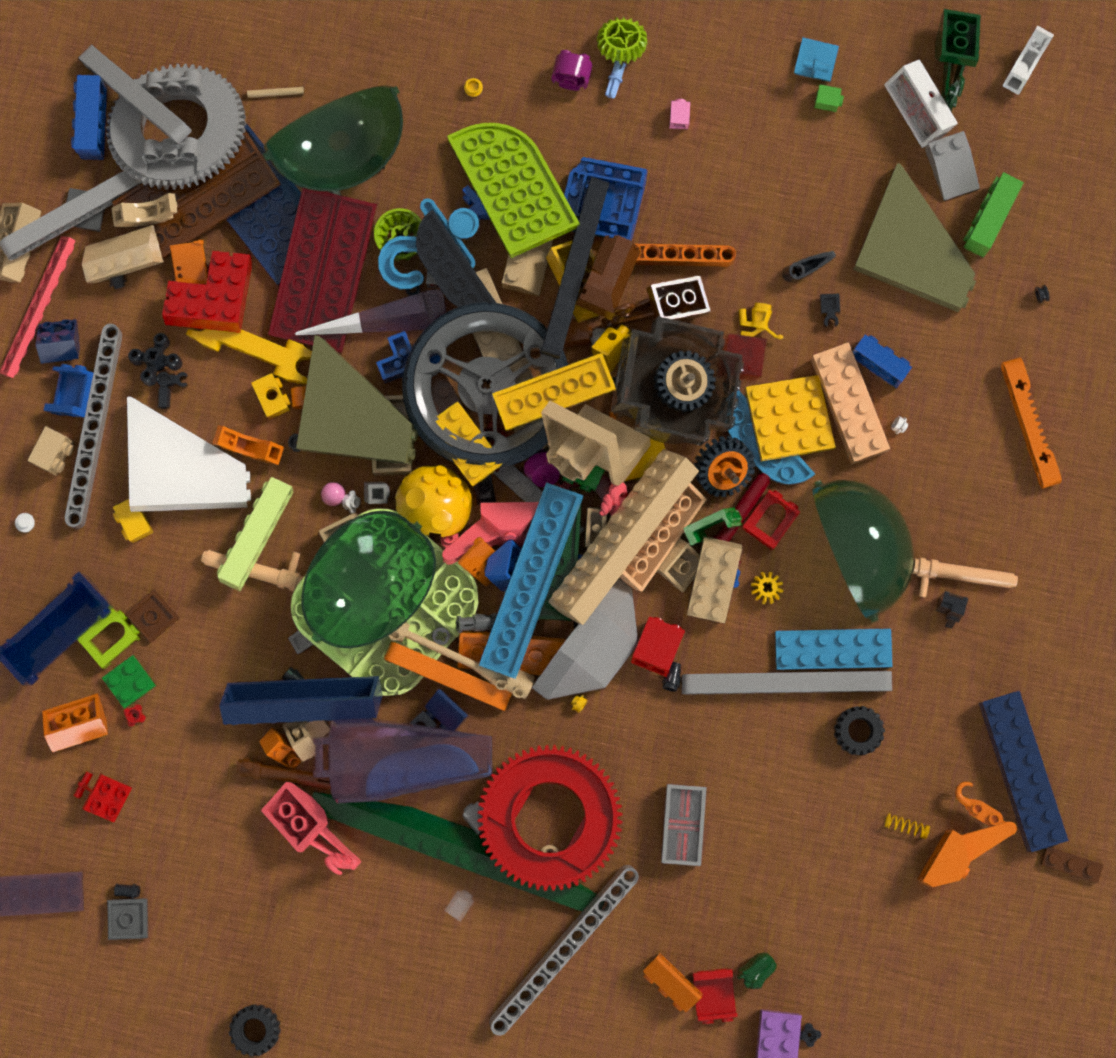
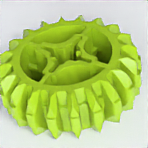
[597,16,647,65]

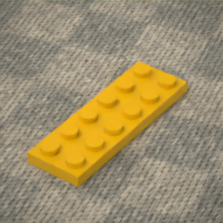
[492,353,616,431]

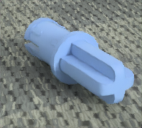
[605,61,626,98]

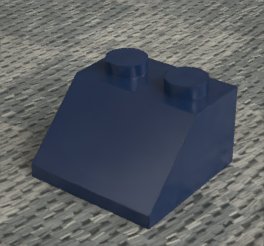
[424,689,469,734]

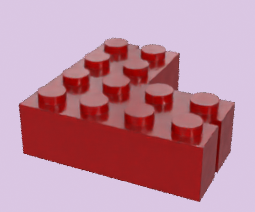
[162,251,252,333]

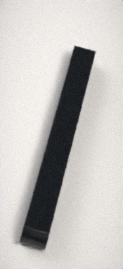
[540,176,610,359]

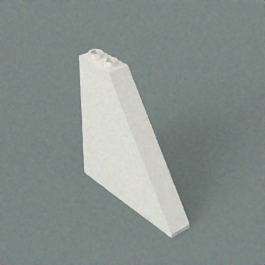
[127,397,251,512]

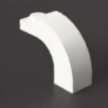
[1003,26,1054,95]

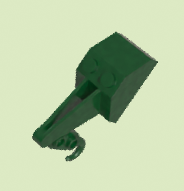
[934,9,981,112]

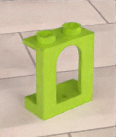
[77,608,141,669]

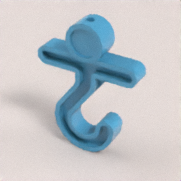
[378,198,479,290]

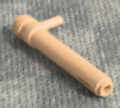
[201,550,303,592]
[912,557,1018,597]

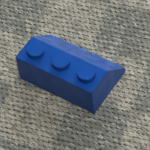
[853,334,912,389]

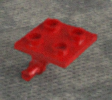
[73,771,132,822]

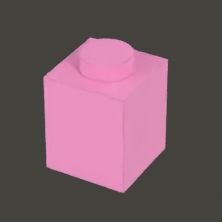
[669,99,690,129]

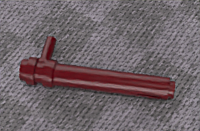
[712,472,771,566]

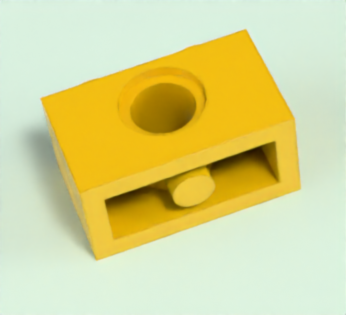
[251,373,291,420]

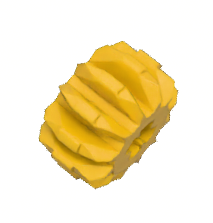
[751,572,783,604]

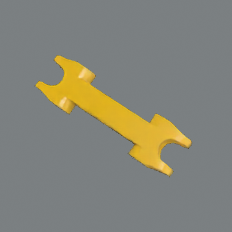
[186,329,312,385]

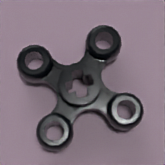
[128,333,183,386]

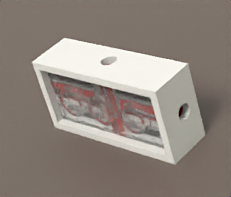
[884,60,958,148]

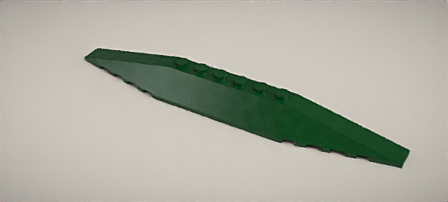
[312,792,605,912]

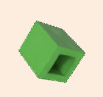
[814,85,844,112]

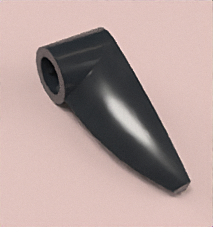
[782,251,836,283]

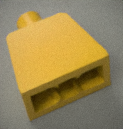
[592,324,629,372]

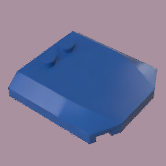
[564,157,648,240]

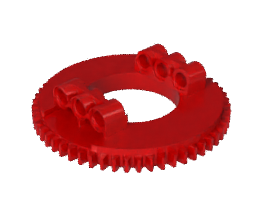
[477,745,623,891]

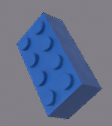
[71,75,107,160]

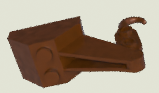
[601,276,711,329]

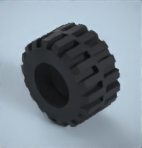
[834,706,885,755]
[229,1004,281,1056]

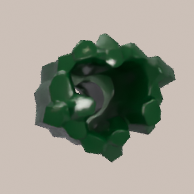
[737,952,777,990]

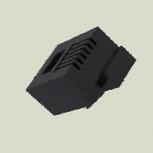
[935,591,968,629]

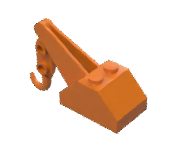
[917,781,1017,887]

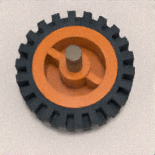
[694,436,755,497]

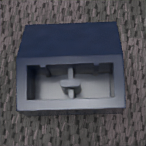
[36,319,80,364]

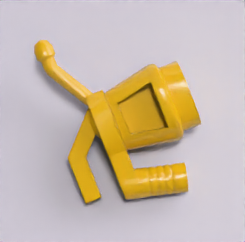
[739,302,783,340]

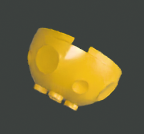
[395,465,472,537]

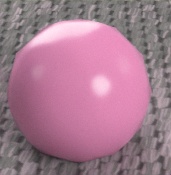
[321,482,345,506]

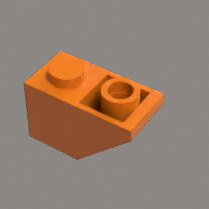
[259,728,302,769]

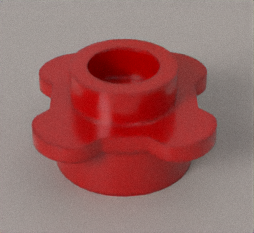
[124,704,146,727]

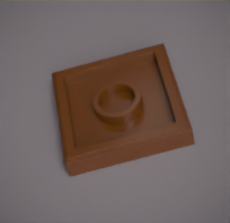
[125,589,180,644]

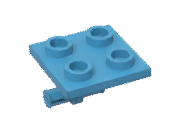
[794,38,839,82]

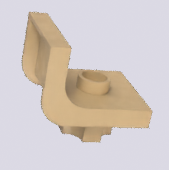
[541,401,651,486]

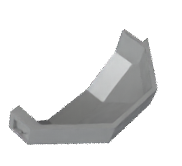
[532,578,638,700]

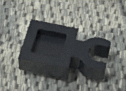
[820,293,840,327]

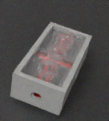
[661,784,707,866]

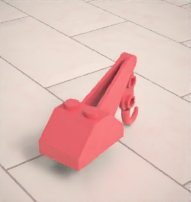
[441,502,539,565]
[261,782,361,875]

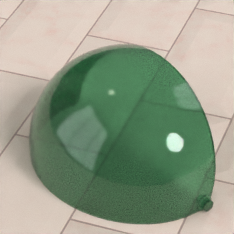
[262,85,403,192]
[812,480,914,623]
[301,511,436,648]

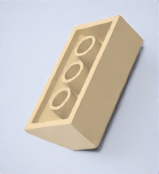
[0,203,41,282]
[82,225,163,283]
[502,240,553,296]

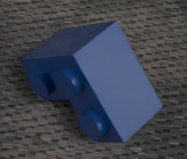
[376,331,412,384]

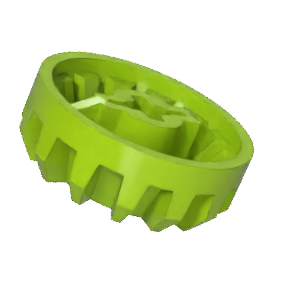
[374,208,422,261]

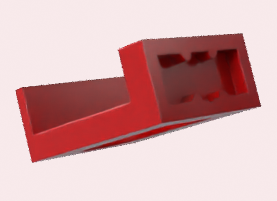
[741,489,800,551]

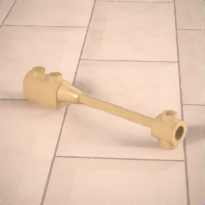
[384,616,535,699]

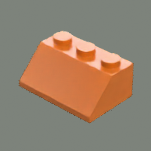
[42,693,108,752]
[643,952,703,1012]

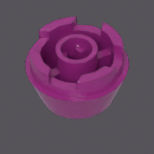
[524,449,560,487]

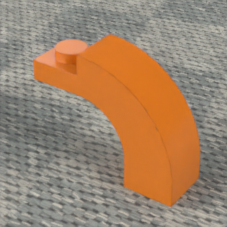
[213,425,284,465]

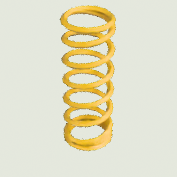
[885,813,930,840]

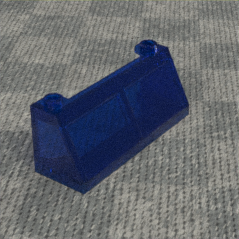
[0,572,113,686]

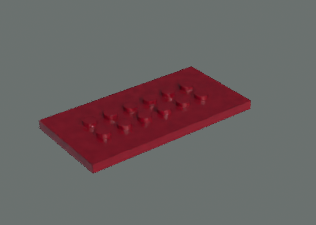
[268,186,378,353]

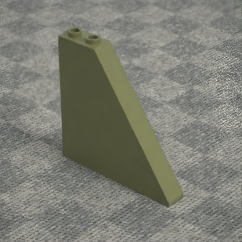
[853,163,976,312]
[296,335,418,465]

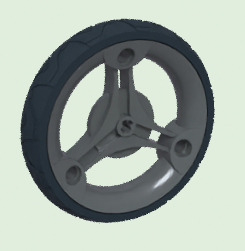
[402,302,568,468]

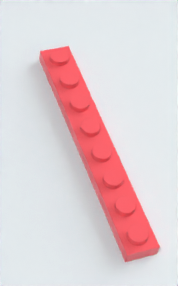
[0,236,75,378]

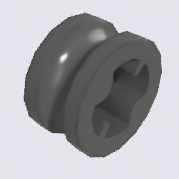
[432,627,450,645]

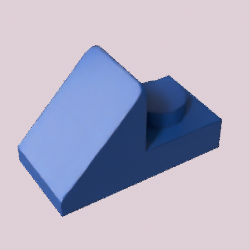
[462,185,490,220]

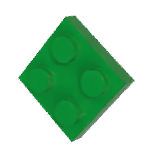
[102,655,157,709]

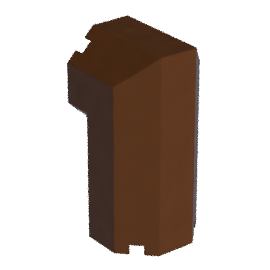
[576,235,640,320]

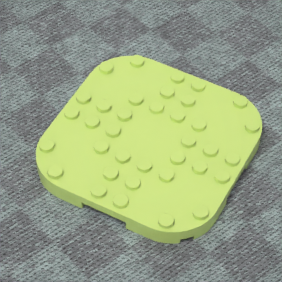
[291,509,478,696]

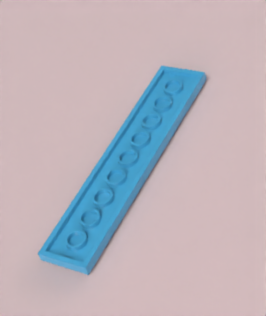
[479,483,583,679]

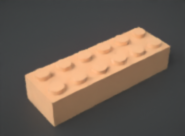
[811,342,890,465]
[619,483,707,592]

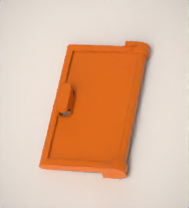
[170,239,208,285]
[458,537,495,587]

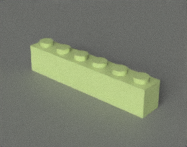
[217,477,294,591]

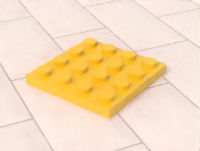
[744,375,836,462]

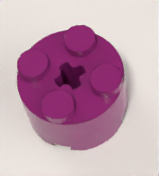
[551,50,592,91]

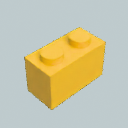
[113,499,154,543]

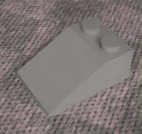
[925,131,980,201]

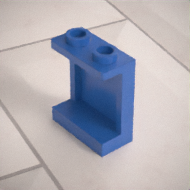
[43,364,94,418]

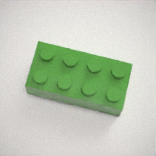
[963,172,1024,258]

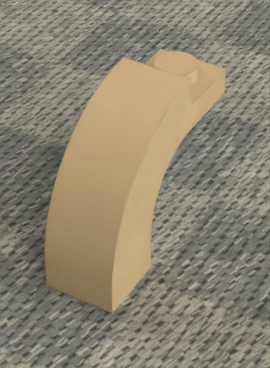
[112,193,177,227]

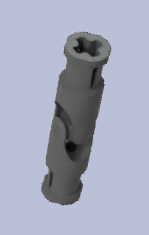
[455,613,498,633]

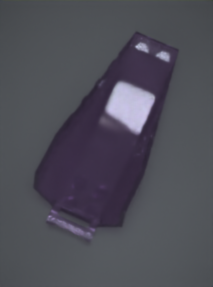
[313,718,492,803]

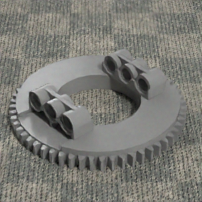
[106,64,246,190]

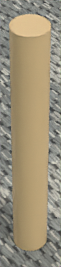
[247,87,304,98]

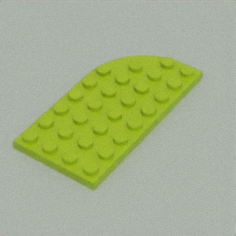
[447,123,580,258]

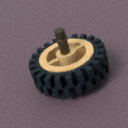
[654,351,716,412]

